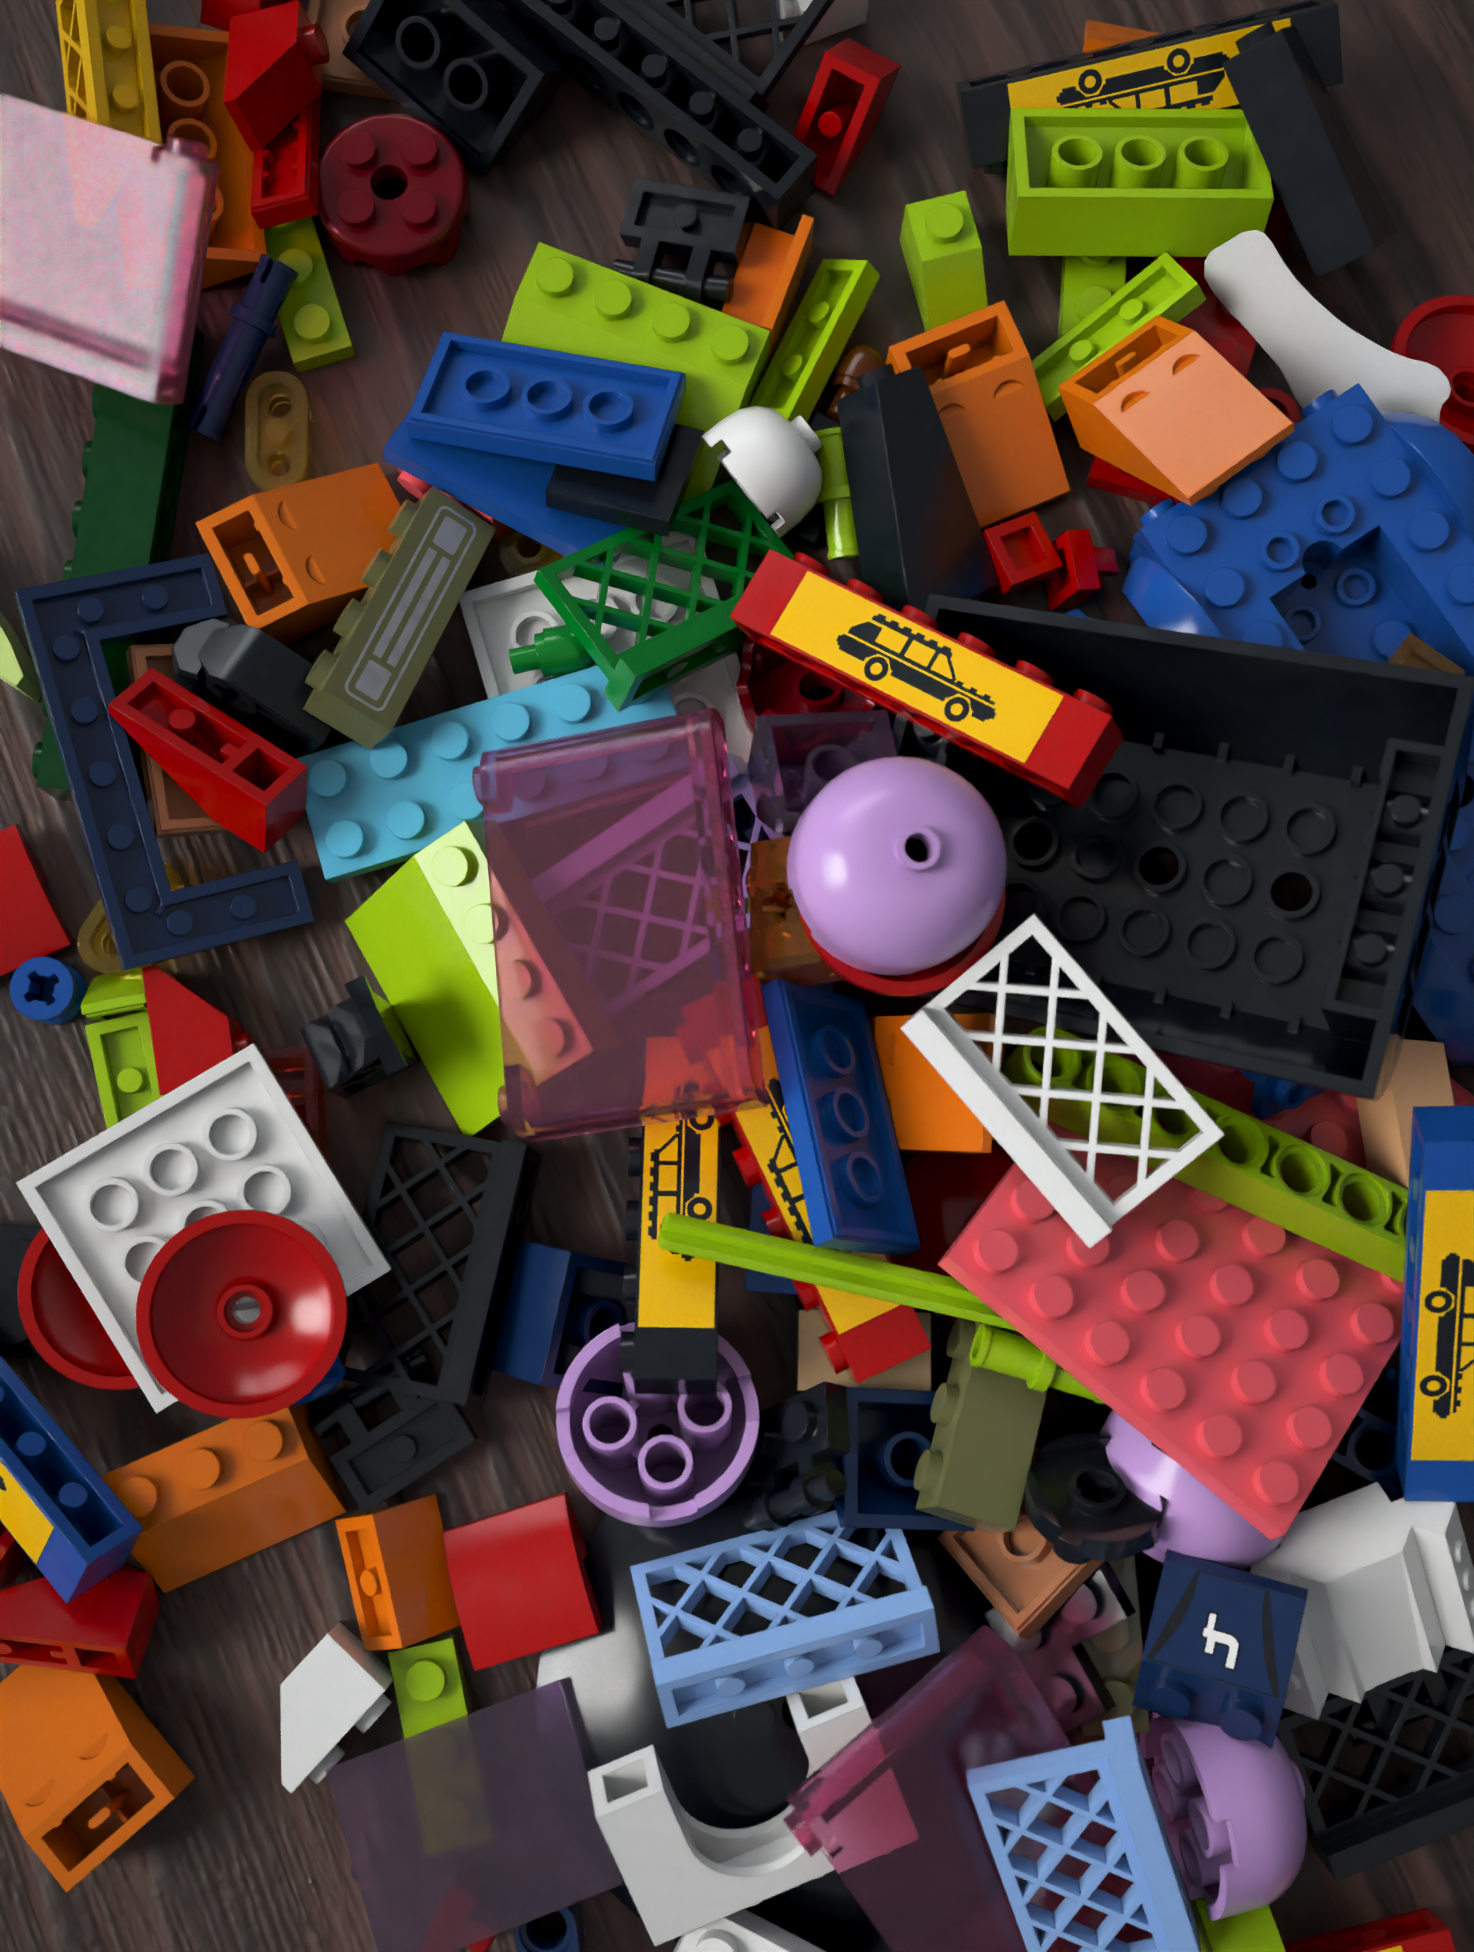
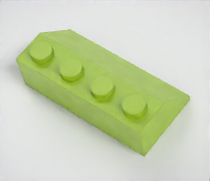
[1006,108,1274,257]

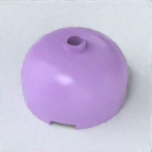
[787,756,1007,975]
[556,1322,759,1527]
[1099,1409,1284,1570]
[1140,1711,1307,1921]

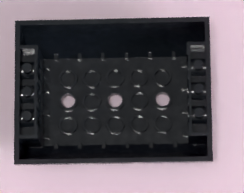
[825,594,1474,1101]

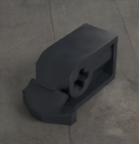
[171,616,332,759]
[300,975,421,1099]

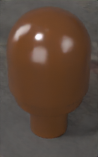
[826,344,886,422]

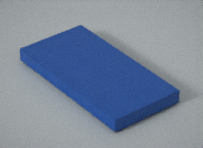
[406,331,686,482]
[383,411,629,569]
[760,978,921,1257]

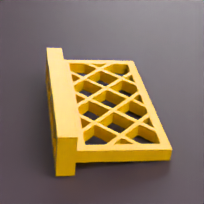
[56,0,164,229]

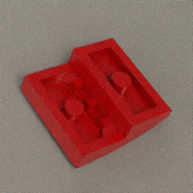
[0,823,74,976]
[443,1491,603,1671]

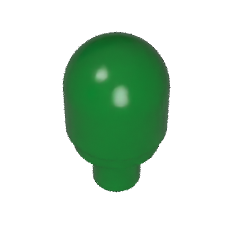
[509,624,595,678]

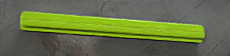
[658,1213,1017,1331]

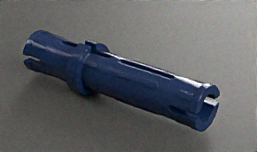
[183,253,299,443]

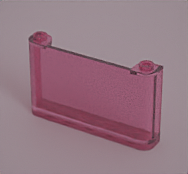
[0,92,221,404]
[472,708,767,1143]
[783,1625,1153,1952]

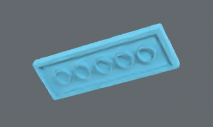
[296,665,694,883]

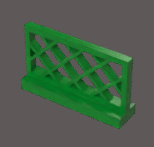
[533,479,794,712]

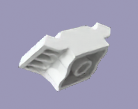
[1249,1482,1474,1720]

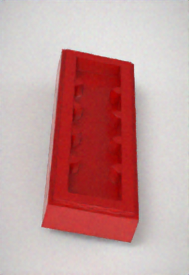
[251,93,321,229]

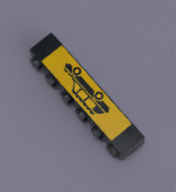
[956,0,1343,174]
[620,993,722,1395]

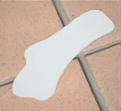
[1204,230,1451,423]

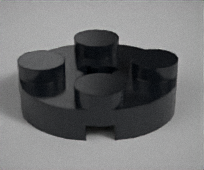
[1024,1433,1167,1565]

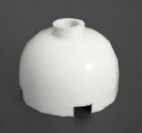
[702,406,823,538]

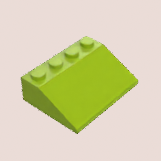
[502,242,770,520]
[345,821,624,1137]

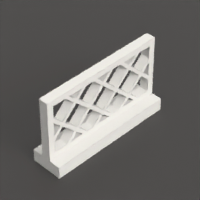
[901,913,1224,1249]

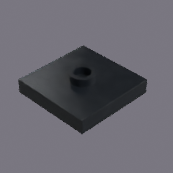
[545,424,704,537]

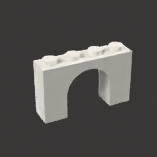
[588,1676,916,1946]

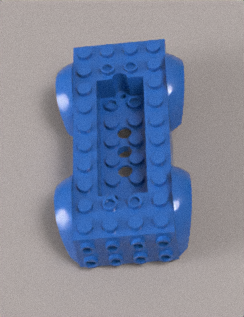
[1121,383,1474,1069]

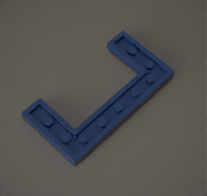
[15,553,315,972]

